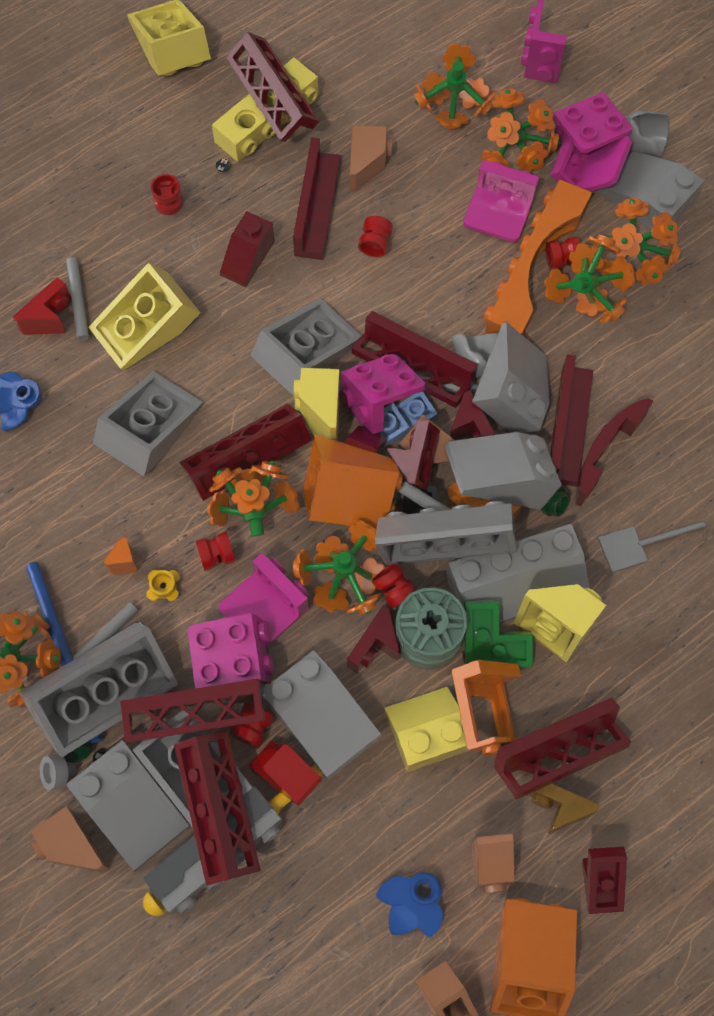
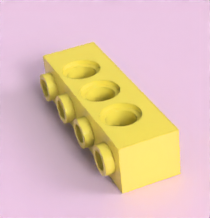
[212,58,319,162]

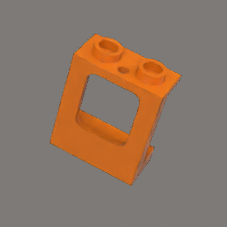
[452,660,521,756]

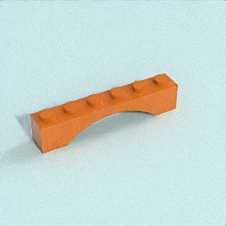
[483,179,592,336]

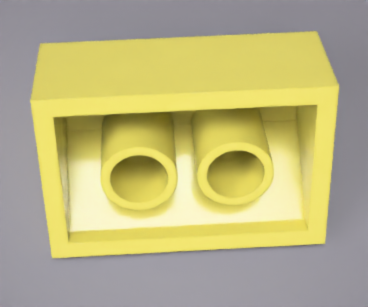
[514,584,606,663]

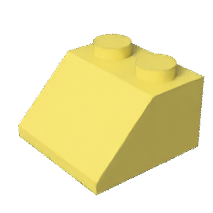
[294,368,340,441]
[384,687,468,772]

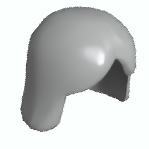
[626,110,669,158]
[452,333,498,379]

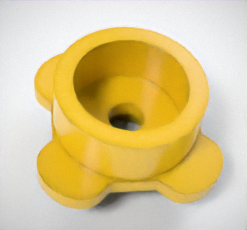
[146,570,180,602]

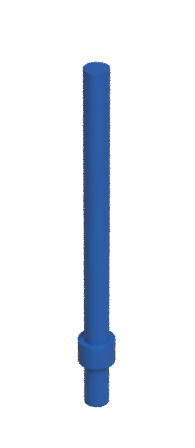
[26,562,103,745]

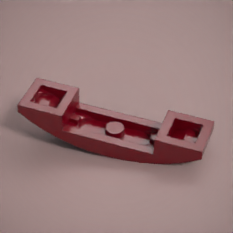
[576,398,653,507]

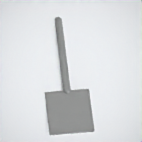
[598,521,706,573]

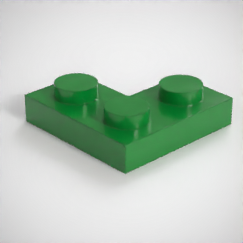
[464,600,533,667]

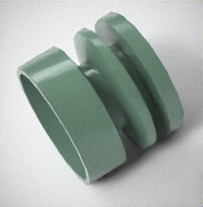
[395,587,467,669]

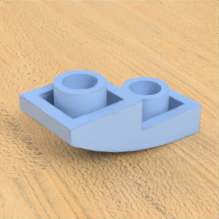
[378,391,439,446]

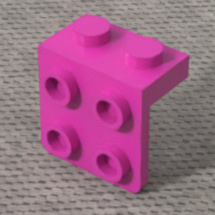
[521,0,567,83]
[553,92,632,153]
[550,135,633,191]
[463,160,539,243]
[339,354,425,434]
[219,553,309,649]
[188,613,274,688]

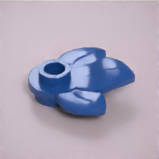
[0,372,42,431]
[376,872,443,938]

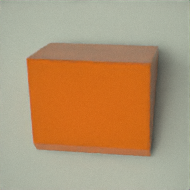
[103,536,138,575]

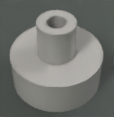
[40,754,76,791]

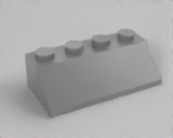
[375,501,517,565]
[446,524,590,624]
[19,623,178,758]

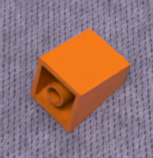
[302,435,402,529]
[490,898,577,1016]

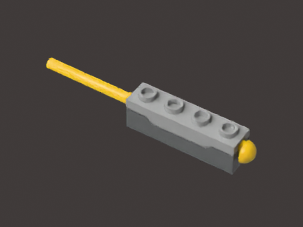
[143,764,323,916]

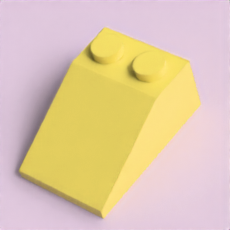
[127,0,211,76]
[88,263,201,370]

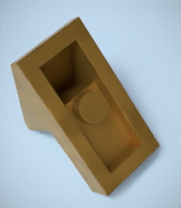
[528,777,600,834]

